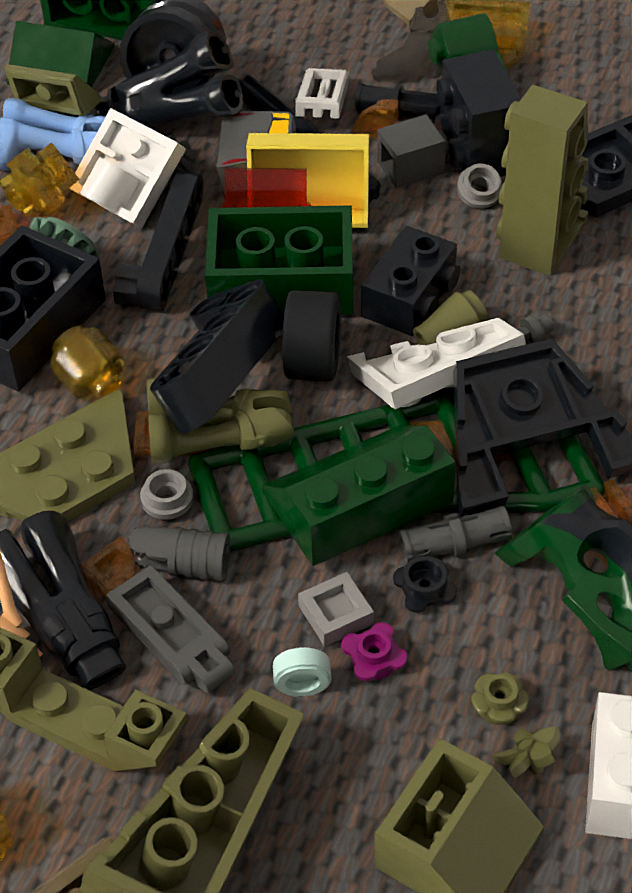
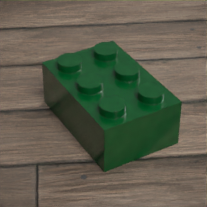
[205,205,353,314]

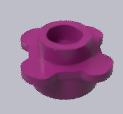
[341,623,407,681]

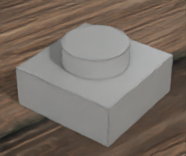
[298,572,374,647]

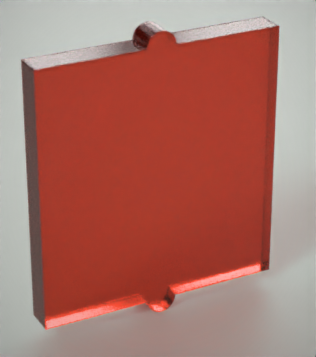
[221,168,312,208]

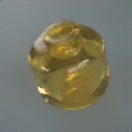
[50,326,125,400]

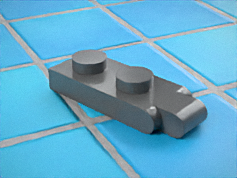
[106,565,236,694]

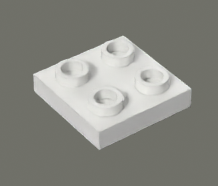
[67,109,186,229]

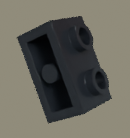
[361,225,461,337]

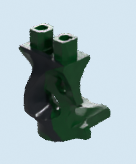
[495,484,632,672]

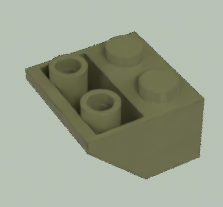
[375,738,544,893]

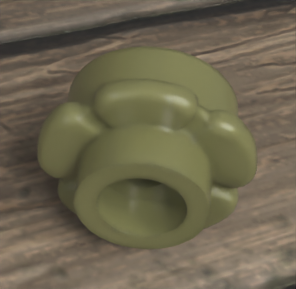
[471,672,529,725]

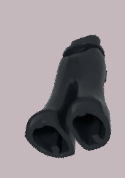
[95,30,243,128]
[0,511,126,690]

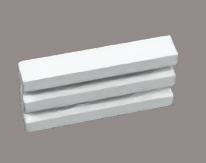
[295,68,349,119]

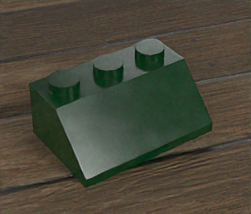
[262,425,456,566]

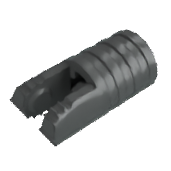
[127,526,231,582]

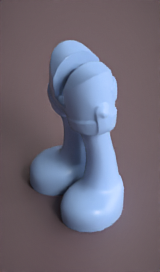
[0,98,106,171]

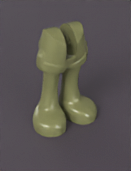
[146,378,294,464]

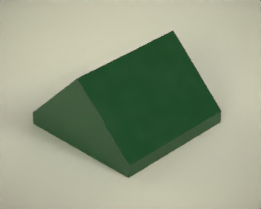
[7,21,115,88]

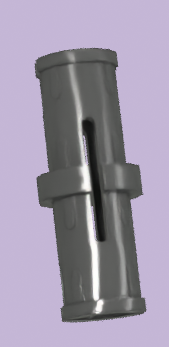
[398,506,512,564]

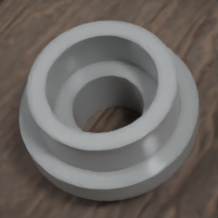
[457,164,503,209]
[140,469,193,520]

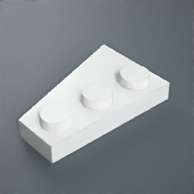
[347,318,526,409]

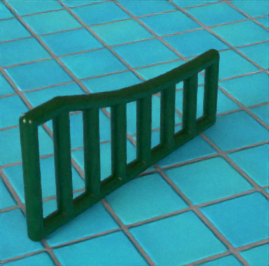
[188,388,606,552]

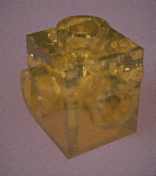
[0,142,80,217]

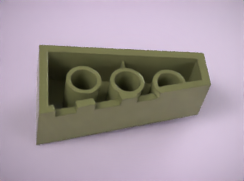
[496,84,588,276]

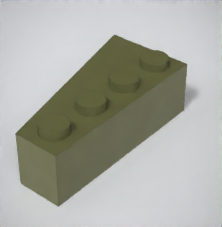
[79,688,304,893]

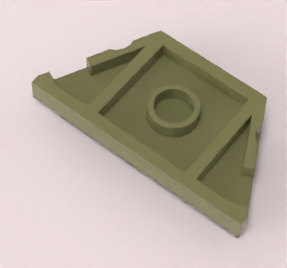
[0,389,135,522]

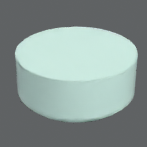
[273,648,331,697]

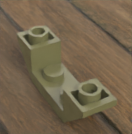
[0,627,188,771]

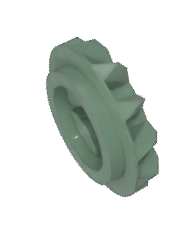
[30,217,100,258]

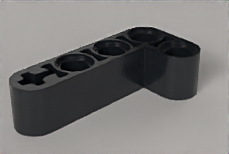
[150,279,284,433]

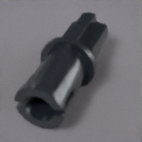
[355,83,441,120]

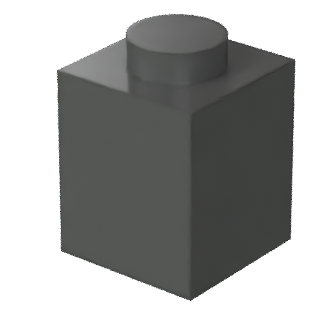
[377,115,449,189]

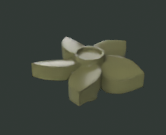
[492,726,561,779]

